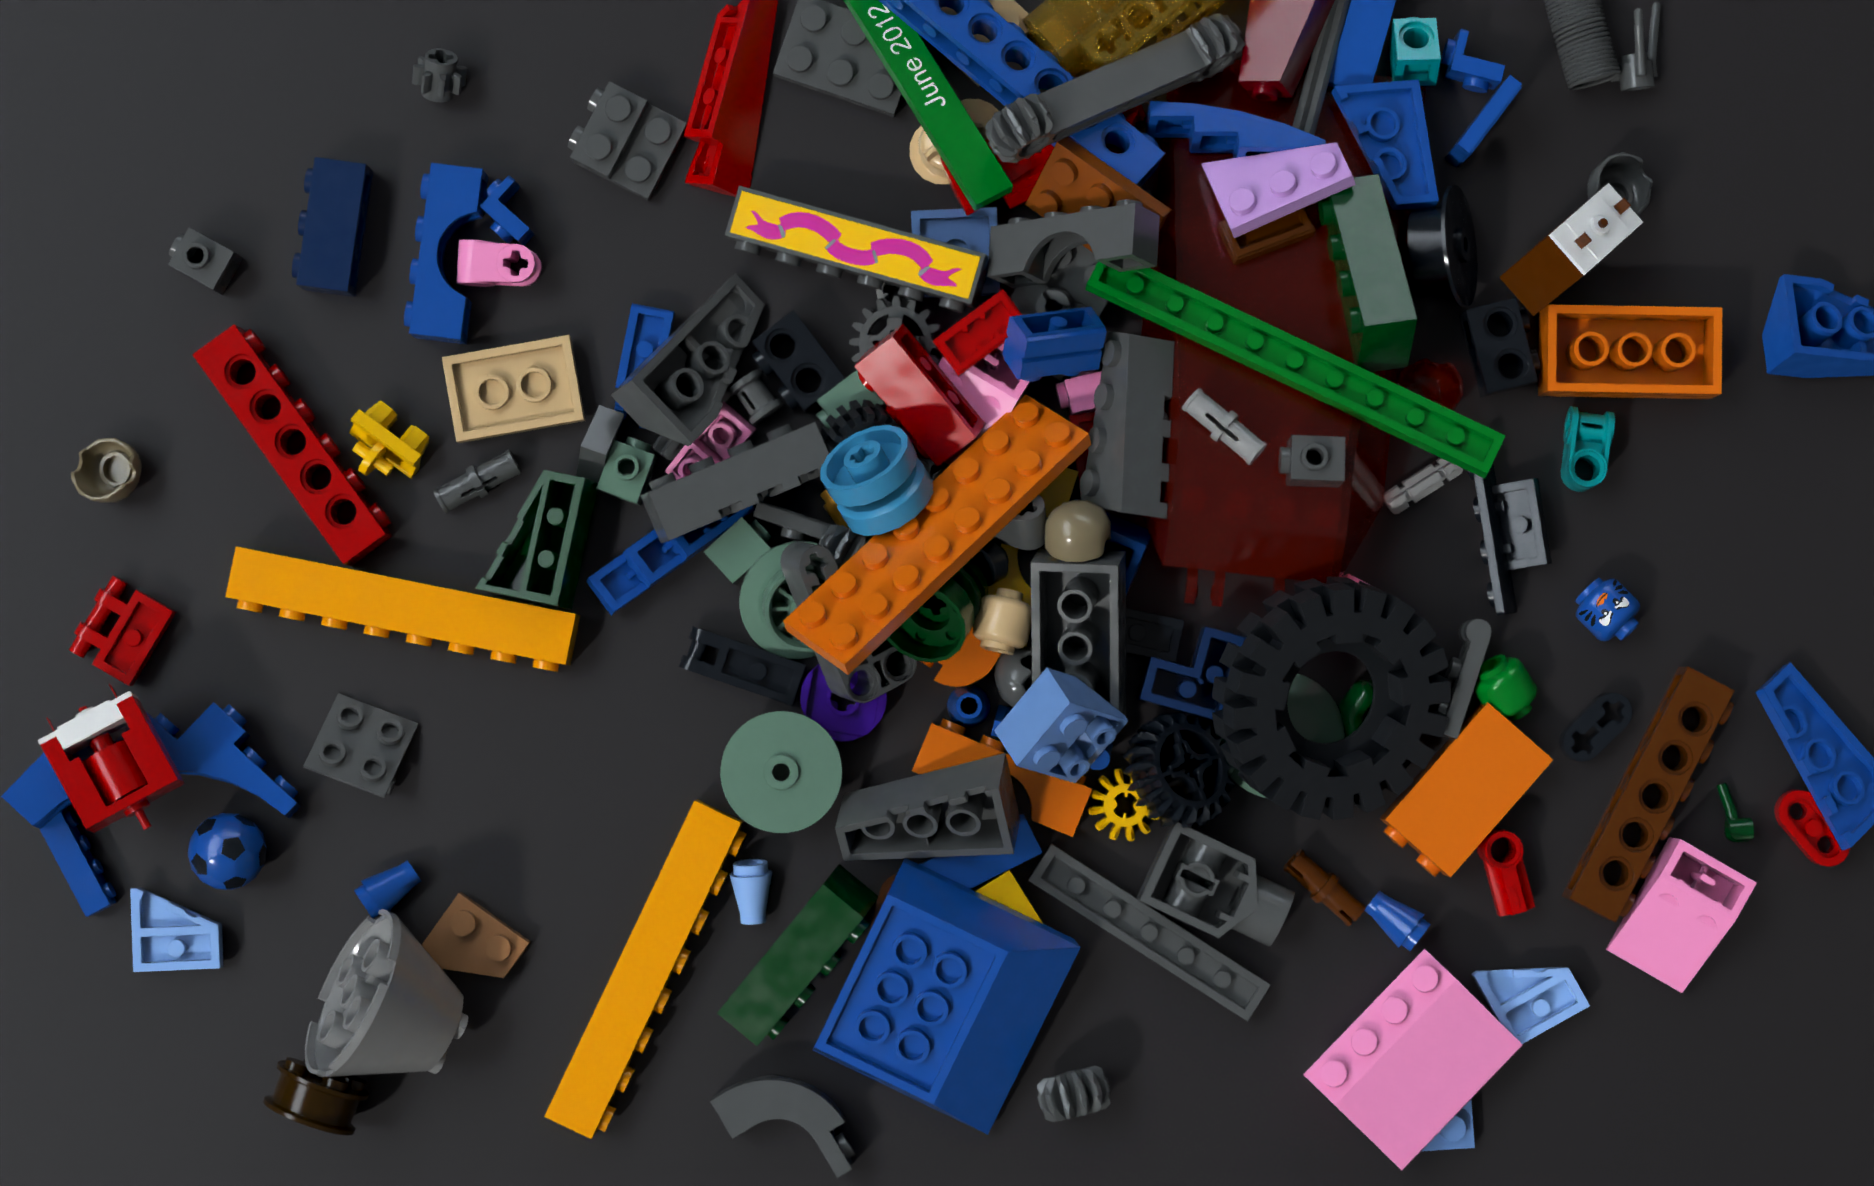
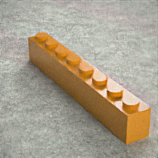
[225,546,581,672]
[544,799,747,1139]

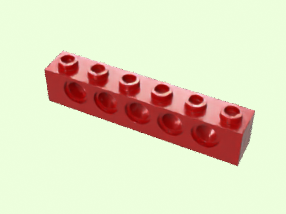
[192,324,392,566]

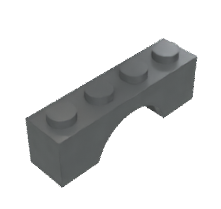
[987,199,1160,288]

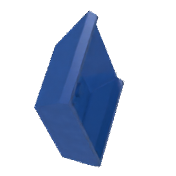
[813,858,1081,1135]

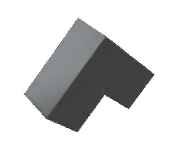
[576,405,625,483]

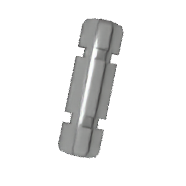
[1382,458,1463,514]

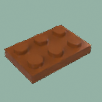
[1025,137,1172,252]

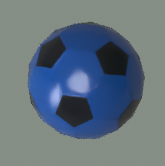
[188,813,267,890]

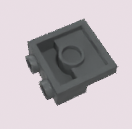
[567,81,687,201]

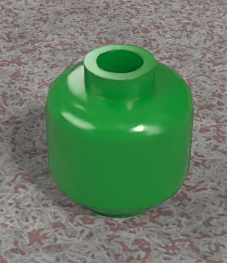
[1474,654,1538,721]

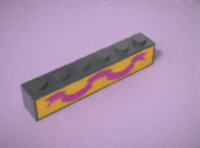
[725,186,989,313]

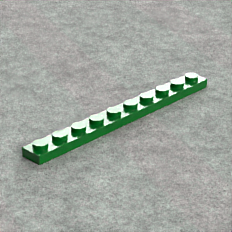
[1085,262,1506,479]

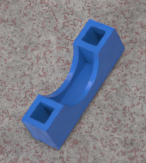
[404,163,488,345]

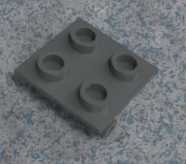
[303,693,418,798]

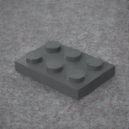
[773,0,922,117]

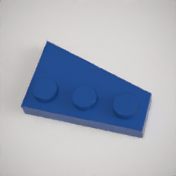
[1331,79,1439,211]

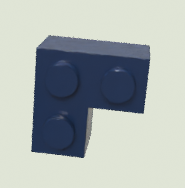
[1137,626,1246,720]

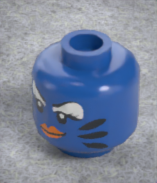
[1575,577,1641,641]

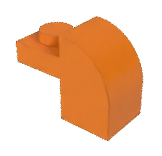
[920,627,1002,687]

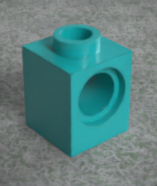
[1388,17,1441,86]

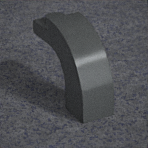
[710,1075,856,1178]

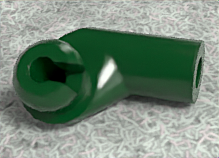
[1339,680,1373,737]

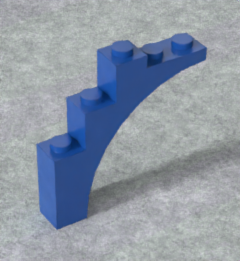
[1,702,301,829]

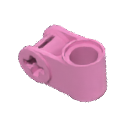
[456,240,542,287]

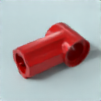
[1476,827,1535,917]

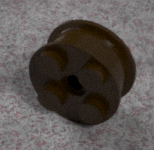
[263,1057,369,1136]

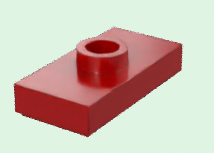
[933,289,1022,377]

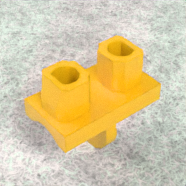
[349,401,429,479]

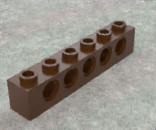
[1561,666,1735,922]

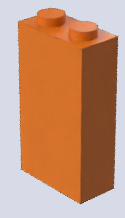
[1379,702,1553,877]

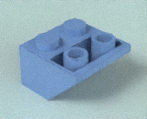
[994,667,1128,783]

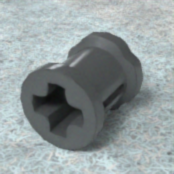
[728,368,784,426]

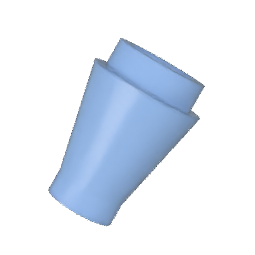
[729,859,772,925]

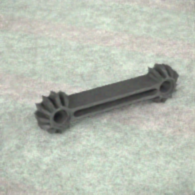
[985,13,1245,163]

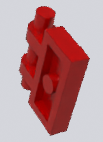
[69,575,176,686]

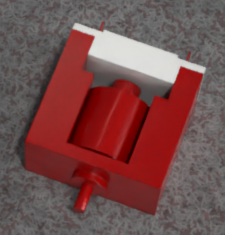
[38,684,185,833]

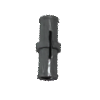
[433,449,522,514]

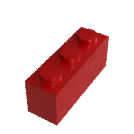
[854,324,986,467]

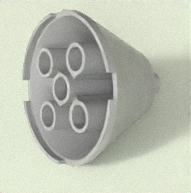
[305,909,468,1077]

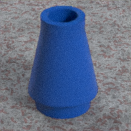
[947,685,990,728]
[354,860,422,919]
[1364,891,1431,951]

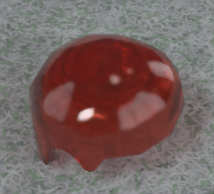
[1395,358,1463,411]

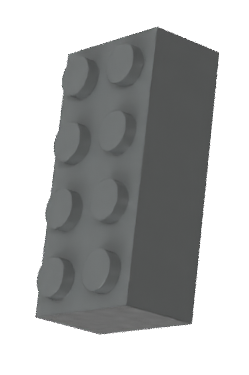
[1031,548,1126,734]

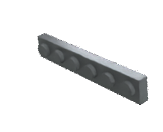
[1028,844,1271,1022]

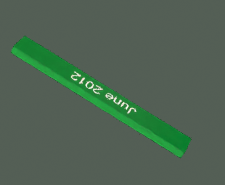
[843,0,1013,211]

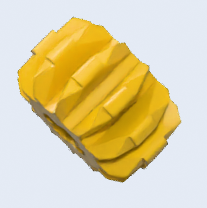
[1088,768,1159,841]

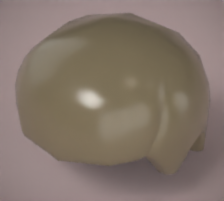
[71,437,142,503]
[1045,500,1111,562]

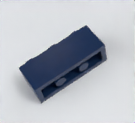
[292,157,373,297]

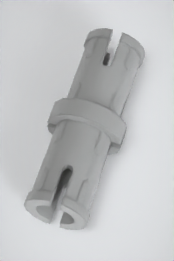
[1182,388,1268,465]

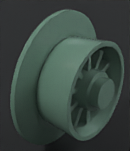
[739,541,819,659]
[720,711,842,833]

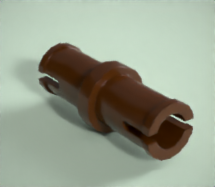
[1283,849,1366,927]

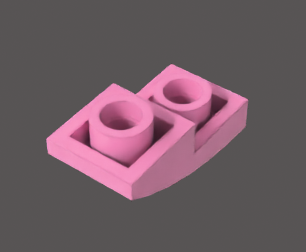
[664,402,757,480]

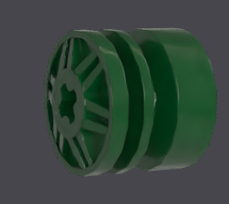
[887,559,988,663]

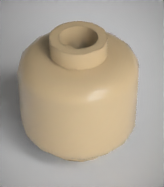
[973,588,1031,655]

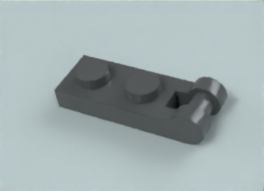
[1436,619,1492,739]

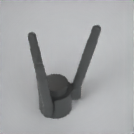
[1610,2,1661,92]

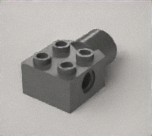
[1136,822,1295,947]

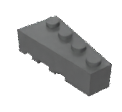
[1080,331,1175,519]

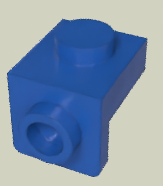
[1441,29,1505,93]
[480,175,535,246]

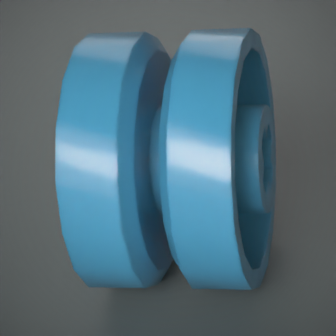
[820,425,933,536]

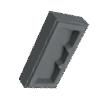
[753,501,832,541]

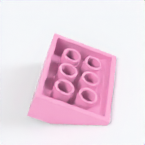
[1303,949,1523,1171]

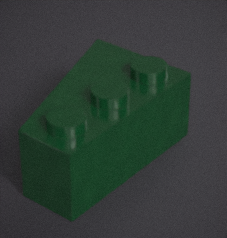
[475,470,598,609]

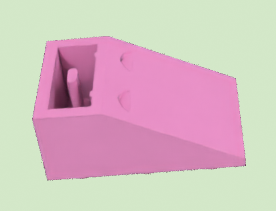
[902,344,1031,465]
[1606,837,1757,993]

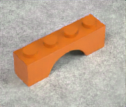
[912,718,1092,837]

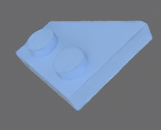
[130,887,224,972]
[1471,967,1590,1044]

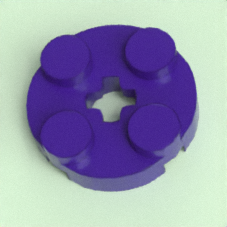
[800,664,887,741]

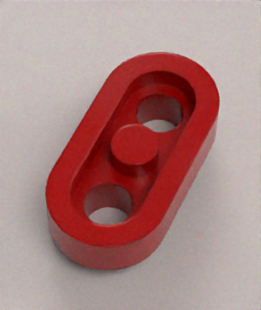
[1774,790,1850,867]

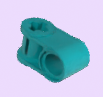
[1560,406,1615,492]

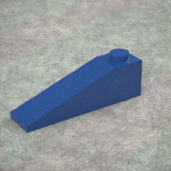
[1762,274,1874,378]

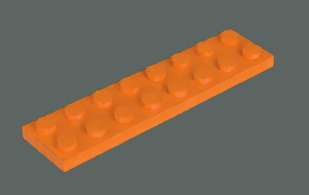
[783,395,1092,675]

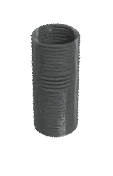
[1543,0,1621,90]

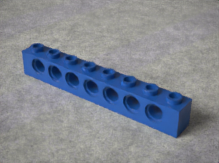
[878,0,1165,187]

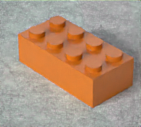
[1538,304,1722,399]

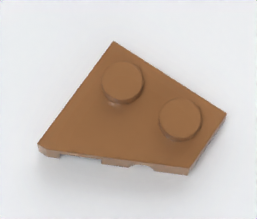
[422,892,531,978]

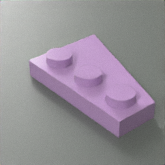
[1201,142,1356,238]

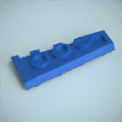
[1755,662,1874,851]

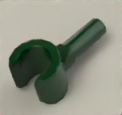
[1716,783,1754,842]

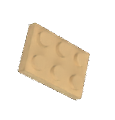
[442,335,585,443]

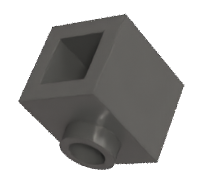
[168,227,243,295]
[1278,435,1346,488]

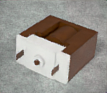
[1499,183,1643,316]

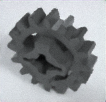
[849,296,941,364]

